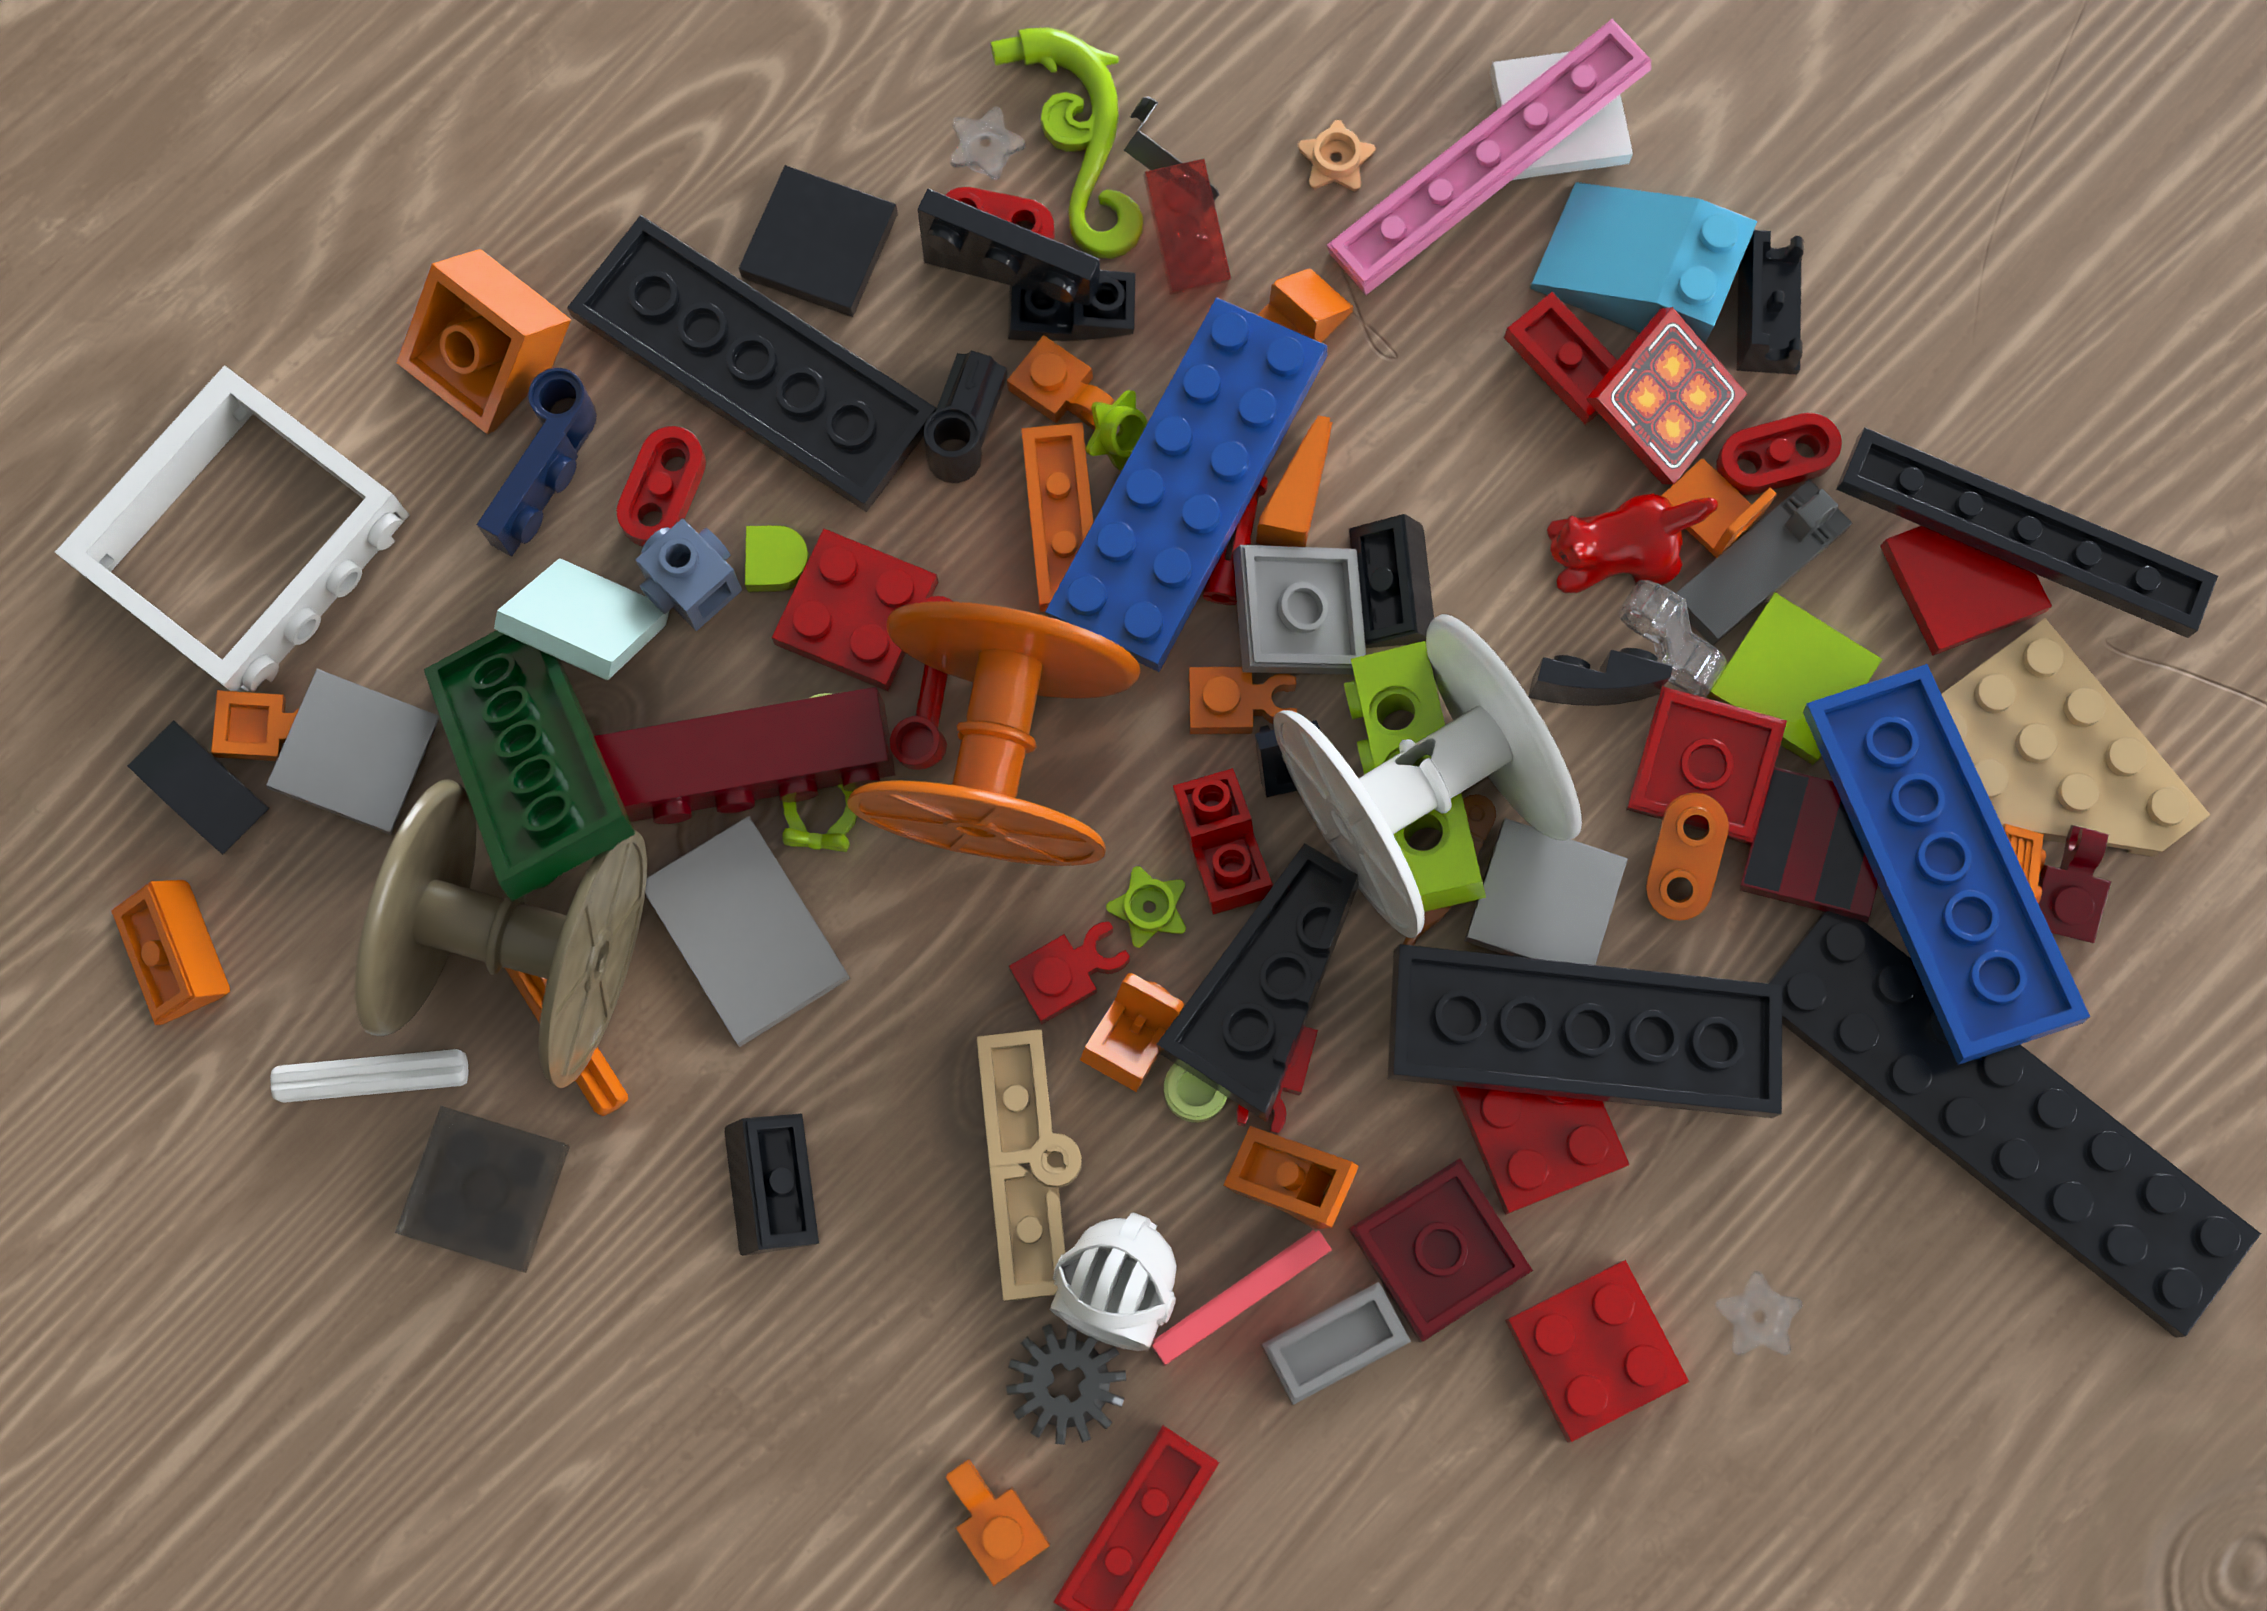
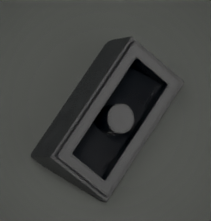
[1349,514,1434,648]
[725,1114,819,1256]

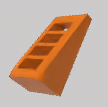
[1256,415,1333,547]

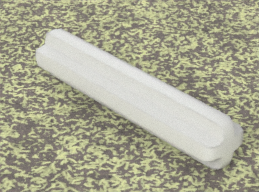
[270,1049,469,1103]

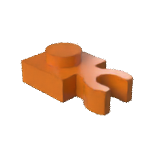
[1189,667,1297,734]
[211,690,299,761]

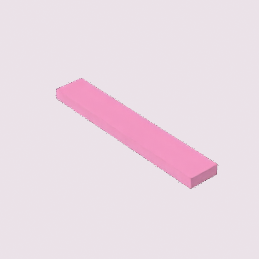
[1327,19,1651,295]

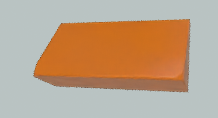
[111,880,230,1025]

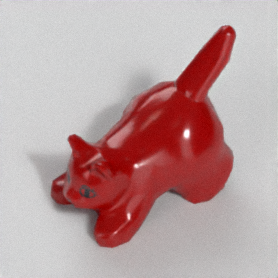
[1547,494,1718,593]

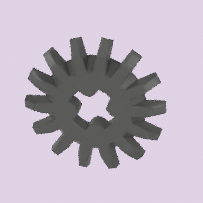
[1006,1324,1127,1445]

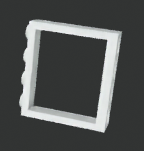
[55,365,409,693]

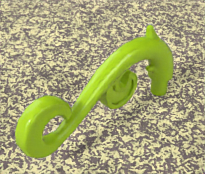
[990,27,1144,259]

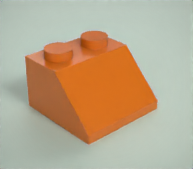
[396,249,571,434]

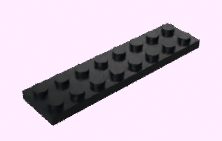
[1767,911,2261,1338]

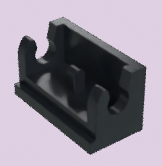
[1737,230,1804,375]

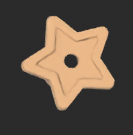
[1298,120,1376,191]

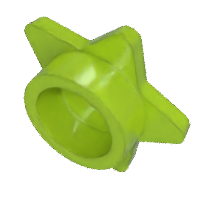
[1086,390,1148,470]
[1106,866,1186,948]

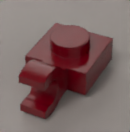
[2038,825,2112,943]

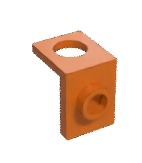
[1662,459,1777,558]

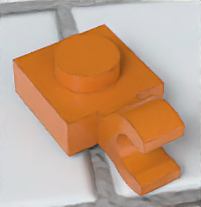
[1006,335,1115,430]
[946,1459,1050,1586]

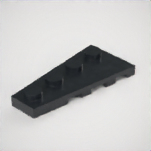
[1157,843,1359,1122]

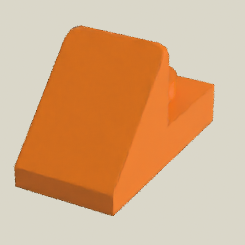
[1258,268,1354,343]
[1223,1126,1359,1230]

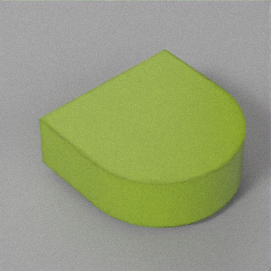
[745,525,810,592]

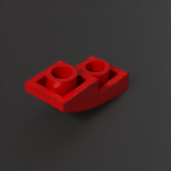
[1173,768,1273,915]

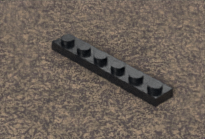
[1836,428,2218,638]

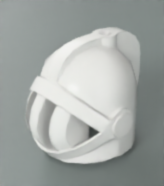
[1050,1213,1177,1351]

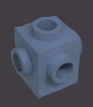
[635,518,742,631]

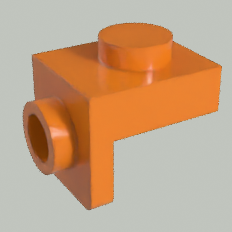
[1080,973,1184,1092]

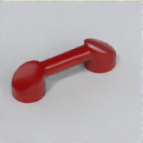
[890,596,953,770]

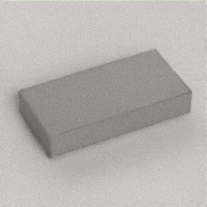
[1261,1282,1411,1405]

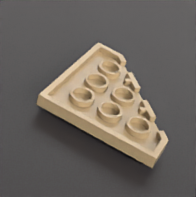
[1942,618,2210,857]

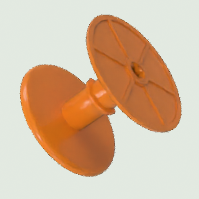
[847,602,1141,866]

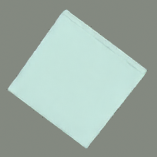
[494,558,670,680]

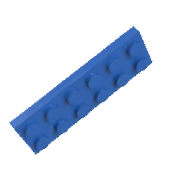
[1045,297,1327,672]
[1803,664,2090,1065]

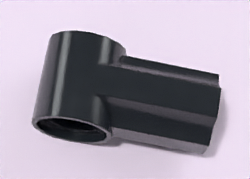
[924,350,1008,483]

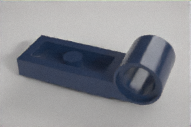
[476,368,597,557]

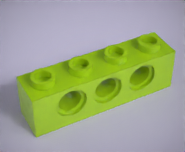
[1344,641,1486,912]

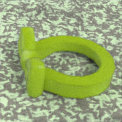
[782,785,858,852]

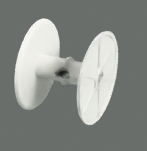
[1273,614,1582,938]

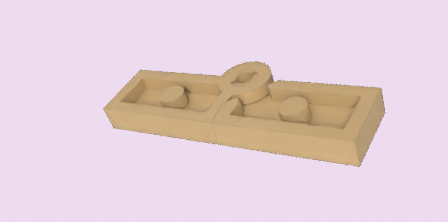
[977,1029,1082,1302]

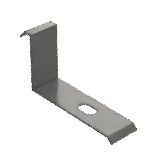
[1124,97,1220,214]

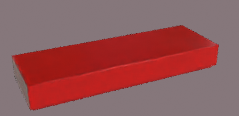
[1053,1425,1220,1611]

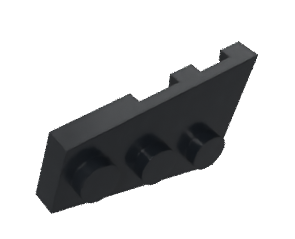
[917,189,1100,306]

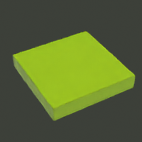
[1706,592,1883,765]

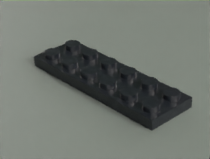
[567,215,936,512]
[1387,944,1782,1118]

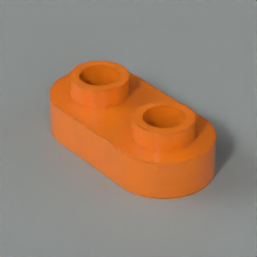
[1646,793,1729,921]

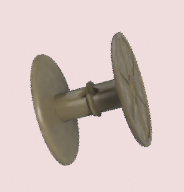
[355,780,647,1088]

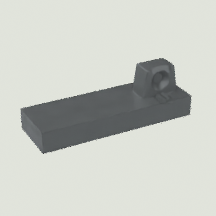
[1670,479,1852,646]

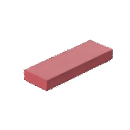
[1152,1230,1332,1366]

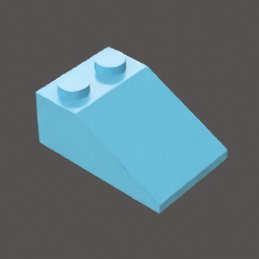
[1530,182,1757,344]

